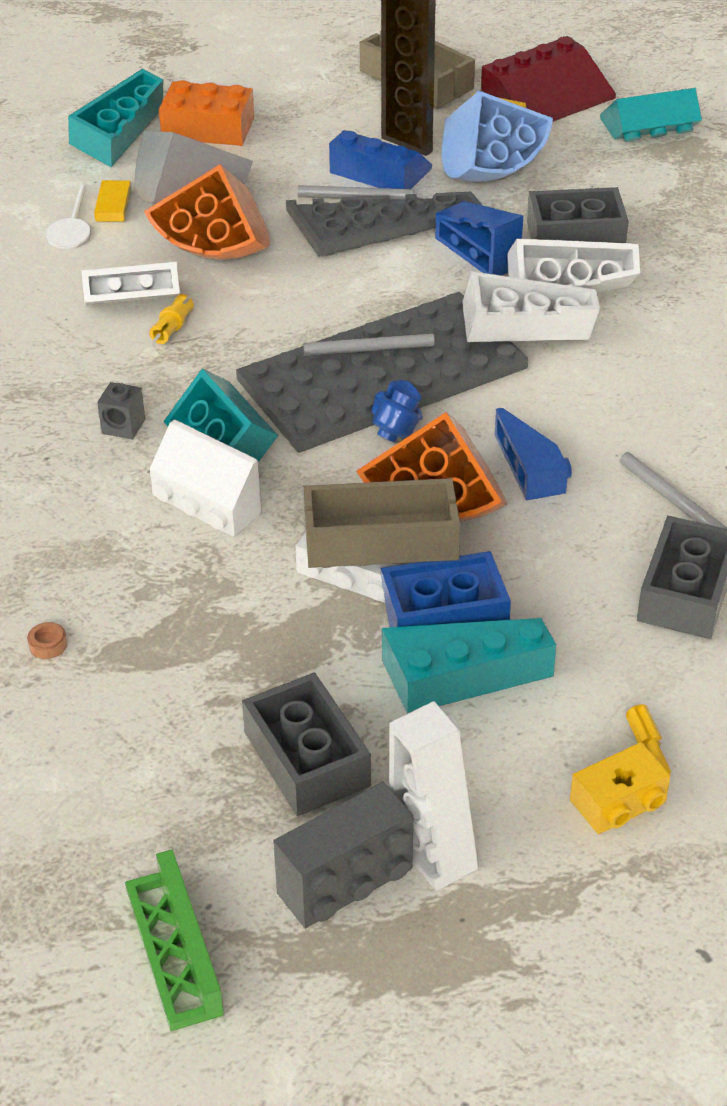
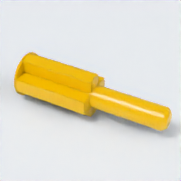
[626,704,671,774]

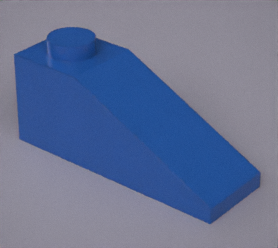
[495,408,572,501]

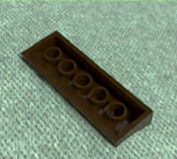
[381,0,436,156]

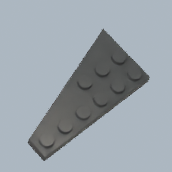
[286,191,482,256]

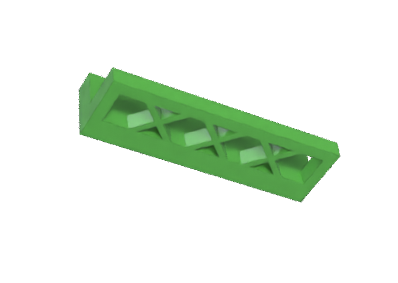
[125,849,224,1031]

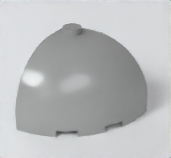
[135,130,253,206]

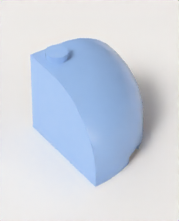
[442,91,553,182]

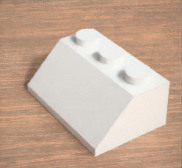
[150,420,261,537]

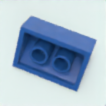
[329,130,432,189]
[381,551,511,627]

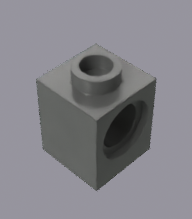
[97,382,145,440]

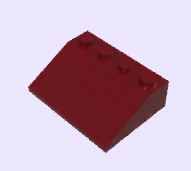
[481,36,616,121]

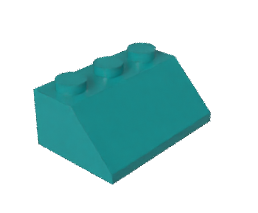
[600,87,702,142]
[163,368,279,462]

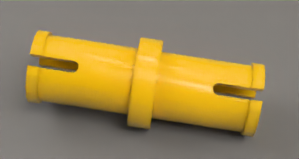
[149,294,194,344]

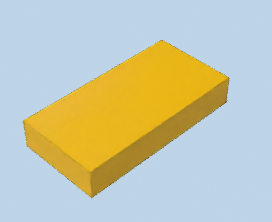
[94,180,131,222]

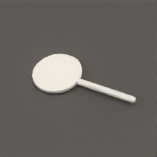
[46,184,91,249]

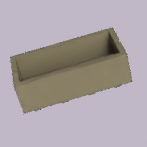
[359,31,475,109]
[304,478,460,568]

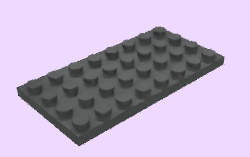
[236,292,528,453]

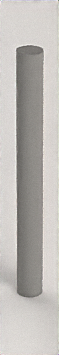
[298,185,414,200]
[303,333,435,356]
[620,452,727,529]

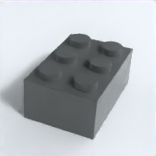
[527,187,629,243]
[637,515,727,639]
[242,672,371,817]
[273,781,413,929]

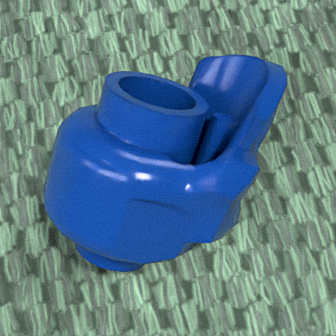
[371,380,423,443]

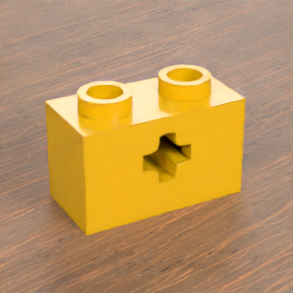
[570,742,671,834]

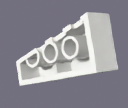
[507,239,640,294]
[462,271,600,342]
[389,701,479,891]

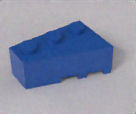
[435,201,524,276]

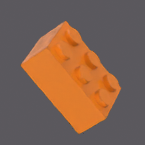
[159,80,254,146]

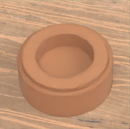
[27,622,67,659]

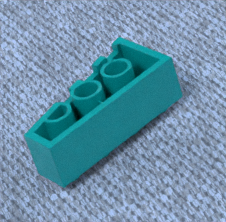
[68,68,164,167]
[382,618,557,714]

